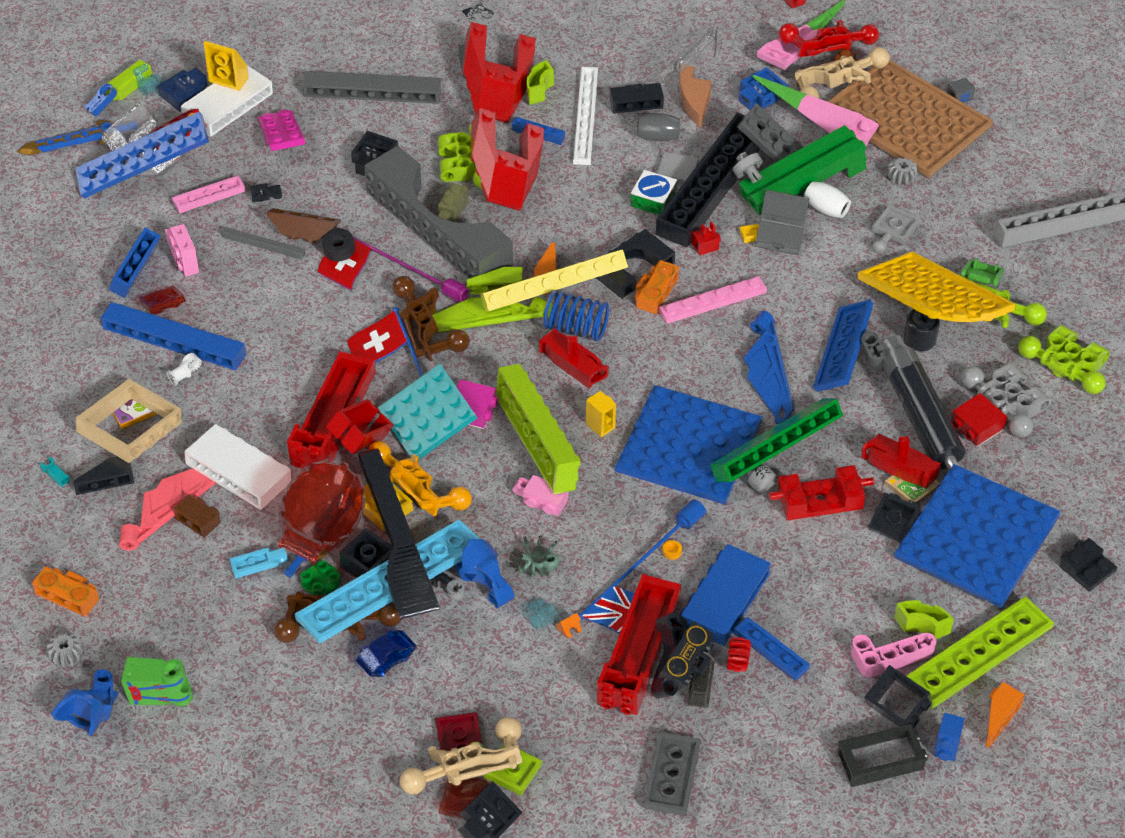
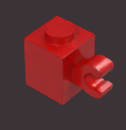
[692,222,721,256]

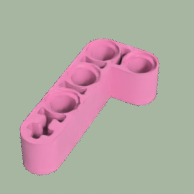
[851,633,937,677]

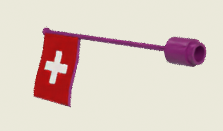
[317,227,469,302]

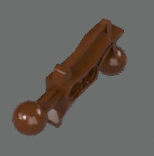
[392,276,470,361]
[274,591,402,643]

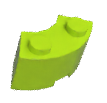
[527,60,554,105]
[894,600,954,639]

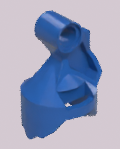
[456,539,515,609]
[51,669,119,736]

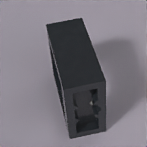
[864,665,932,728]

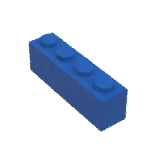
[109,227,161,298]

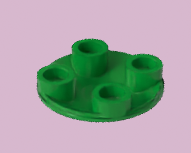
[300,560,341,595]

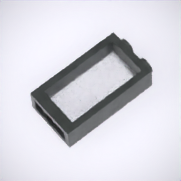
[837,724,928,787]

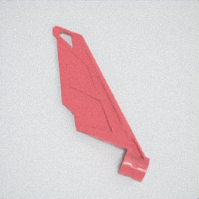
[119,468,216,550]

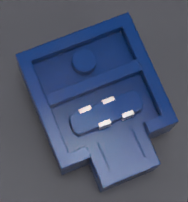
[739,67,789,110]

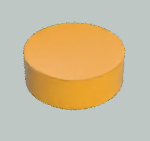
[662,540,682,560]

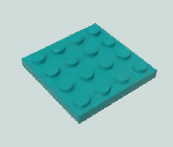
[378,364,478,459]

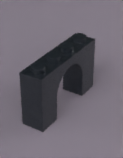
[596,229,675,299]

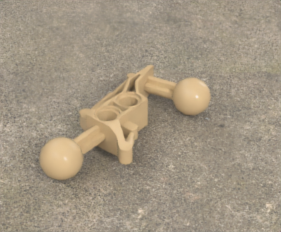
[795,47,890,99]
[400,717,523,795]

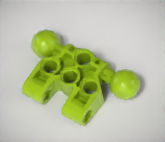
[438,124,482,189]
[1018,325,1110,394]

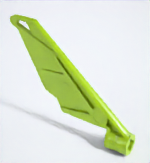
[432,296,554,333]

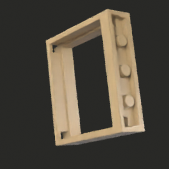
[76,379,182,463]

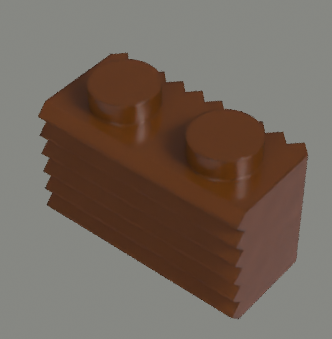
[174,494,221,538]

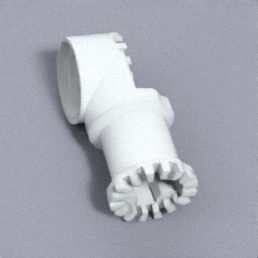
[166,353,202,386]

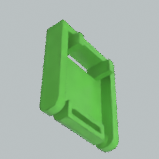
[961,258,1005,287]

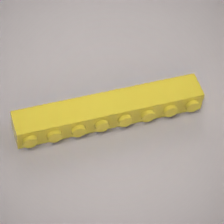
[480,250,628,311]

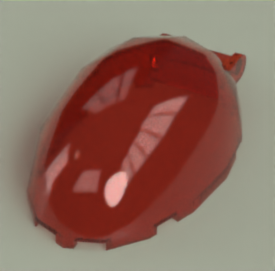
[277,459,365,565]

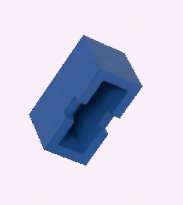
[934,713,965,761]

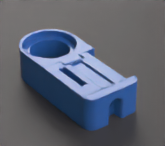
[84,83,117,116]

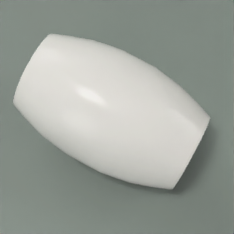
[804,182,851,218]

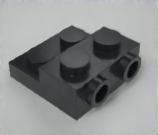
[868,492,922,543]
[1059,538,1118,592]

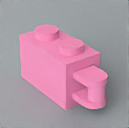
[513,475,569,516]

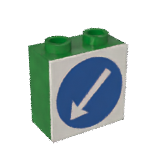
[631,170,677,215]

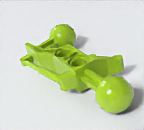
[958,274,1047,328]

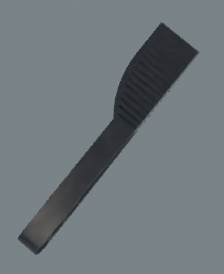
[358,448,440,620]

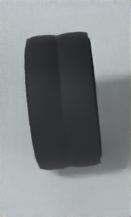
[322,228,355,262]

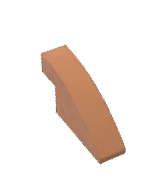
[679,65,712,127]

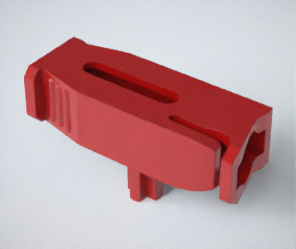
[539,328,609,388]
[861,433,941,489]

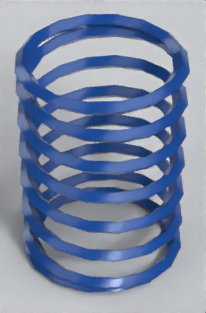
[543,290,609,341]

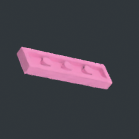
[172,176,245,214]

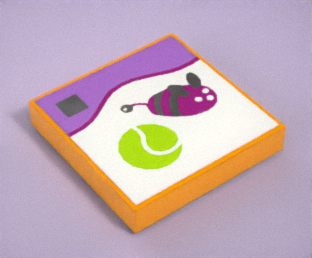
[112,399,157,429]

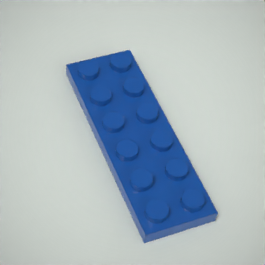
[813,299,874,392]

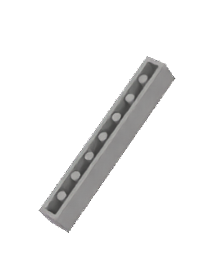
[995,192,1125,247]

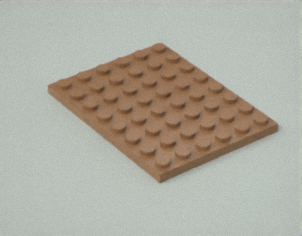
[828,60,993,178]

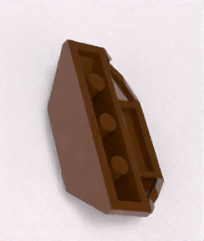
[267,208,341,242]

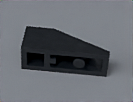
[73,456,135,495]

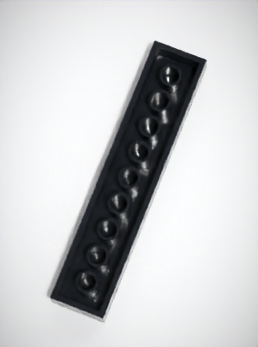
[655,112,762,247]

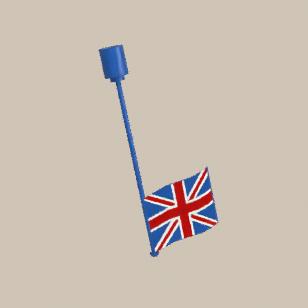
[578,499,706,634]

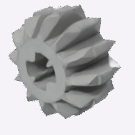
[887,157,918,185]
[47,632,83,668]

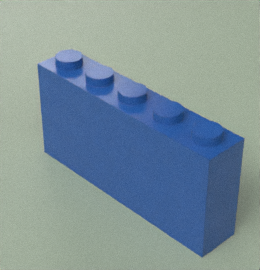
[679,544,771,646]

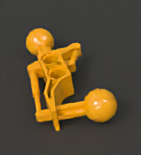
[367,441,472,516]

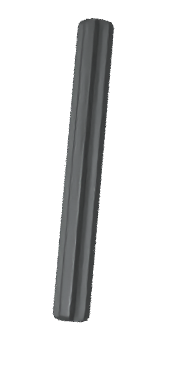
[221,227,305,259]

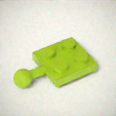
[470,742,543,796]

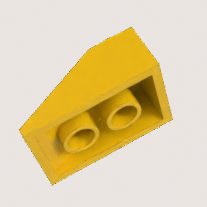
[203,41,249,91]

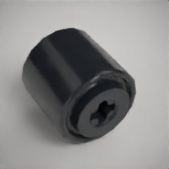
[903,309,940,352]

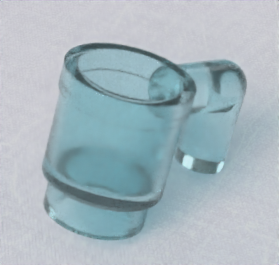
[134,64,163,96]
[527,599,559,629]

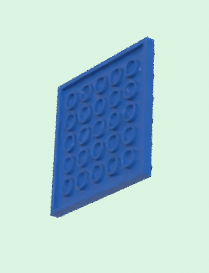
[615,385,763,505]
[894,464,1060,608]

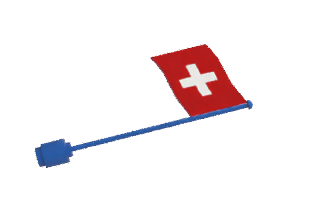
[347,307,424,377]

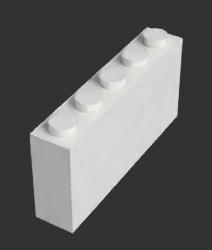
[181,66,273,137]
[185,424,291,510]

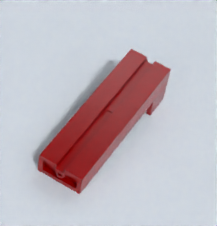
[287,351,376,474]
[597,574,681,715]

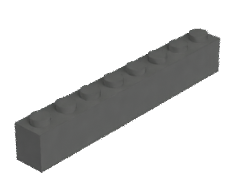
[303,71,441,104]

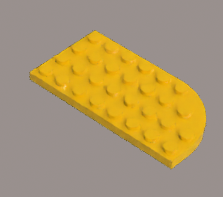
[858,251,1015,322]

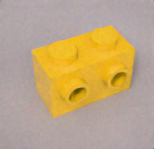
[586,390,616,437]

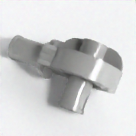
[733,152,763,183]

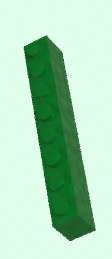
[710,398,843,483]

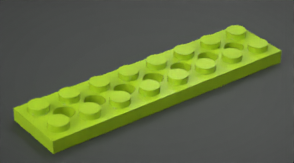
[907,596,1054,710]

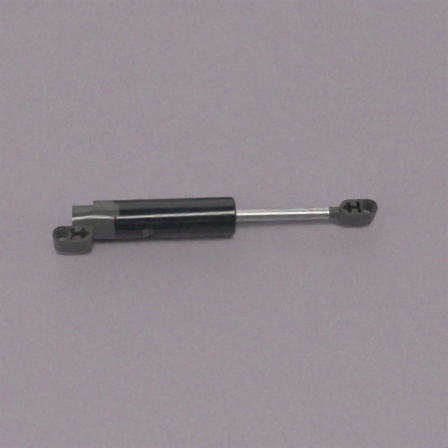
[861,331,966,470]

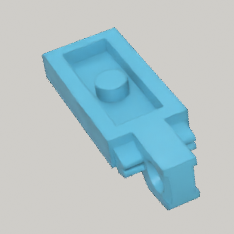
[230,548,288,579]

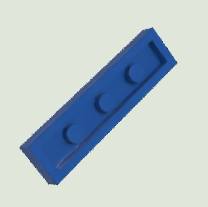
[734,617,810,681]

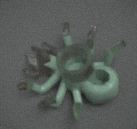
[510,536,559,577]

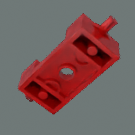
[769,465,874,521]

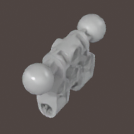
[961,364,1051,438]

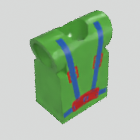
[121,657,193,706]

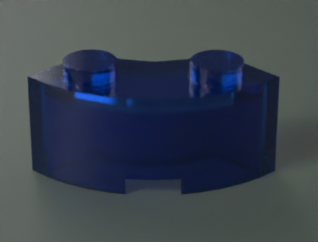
[355,630,417,677]

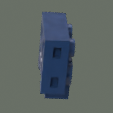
[157,67,208,112]

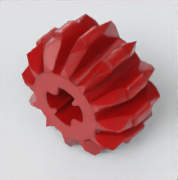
[726,637,751,672]

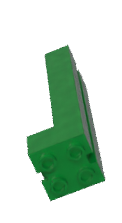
[739,125,867,215]

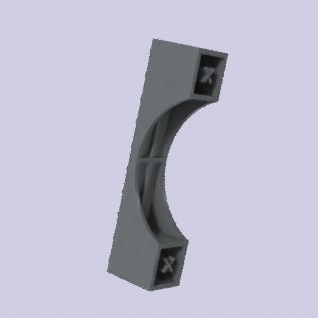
[365,146,513,279]

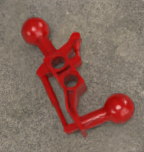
[778,20,879,57]

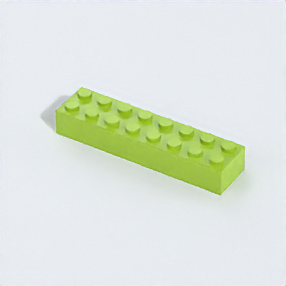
[496,364,581,494]

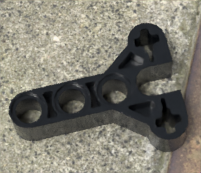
[651,613,714,699]

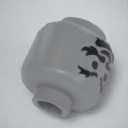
[747,464,777,493]

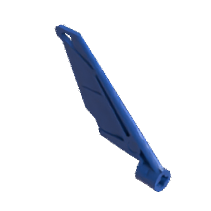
[743,310,794,425]

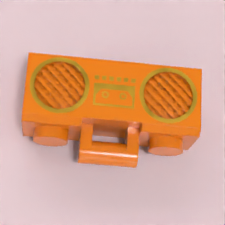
[635,260,679,315]
[32,566,99,617]

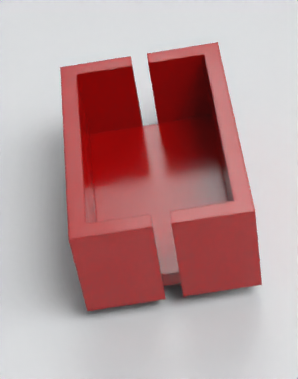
[326,399,394,454]

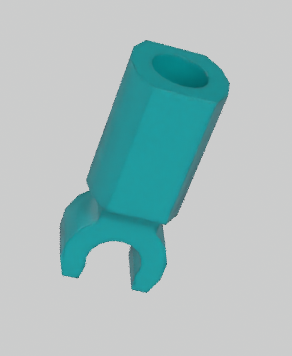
[39,457,70,487]

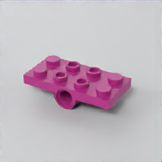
[258,109,305,151]

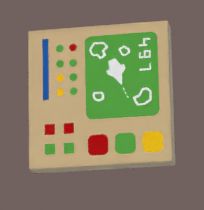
[884,475,941,504]

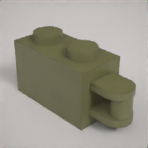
[438,183,468,222]

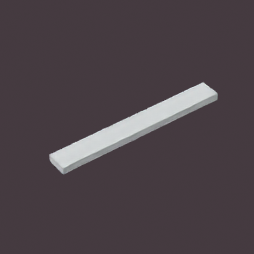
[573,67,598,165]

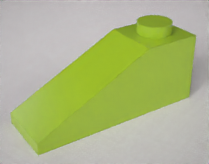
[467,267,523,294]

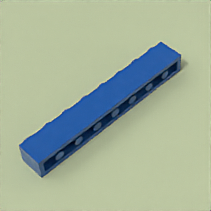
[101,302,246,371]

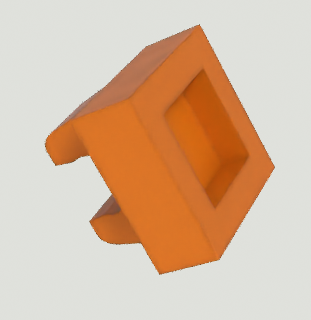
[555,613,582,638]

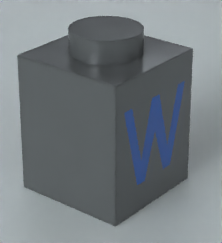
[947,77,975,103]

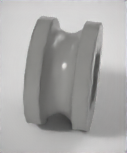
[447,580,465,600]

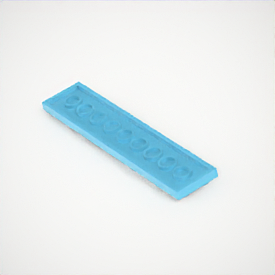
[295,520,480,644]

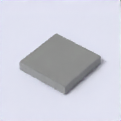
[657,152,698,184]

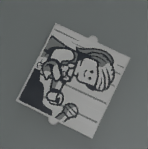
[460,1,499,24]

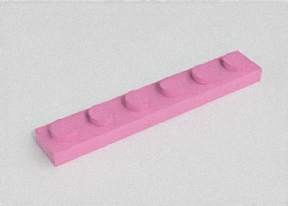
[659,276,767,324]

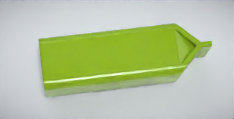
[105,59,153,101]

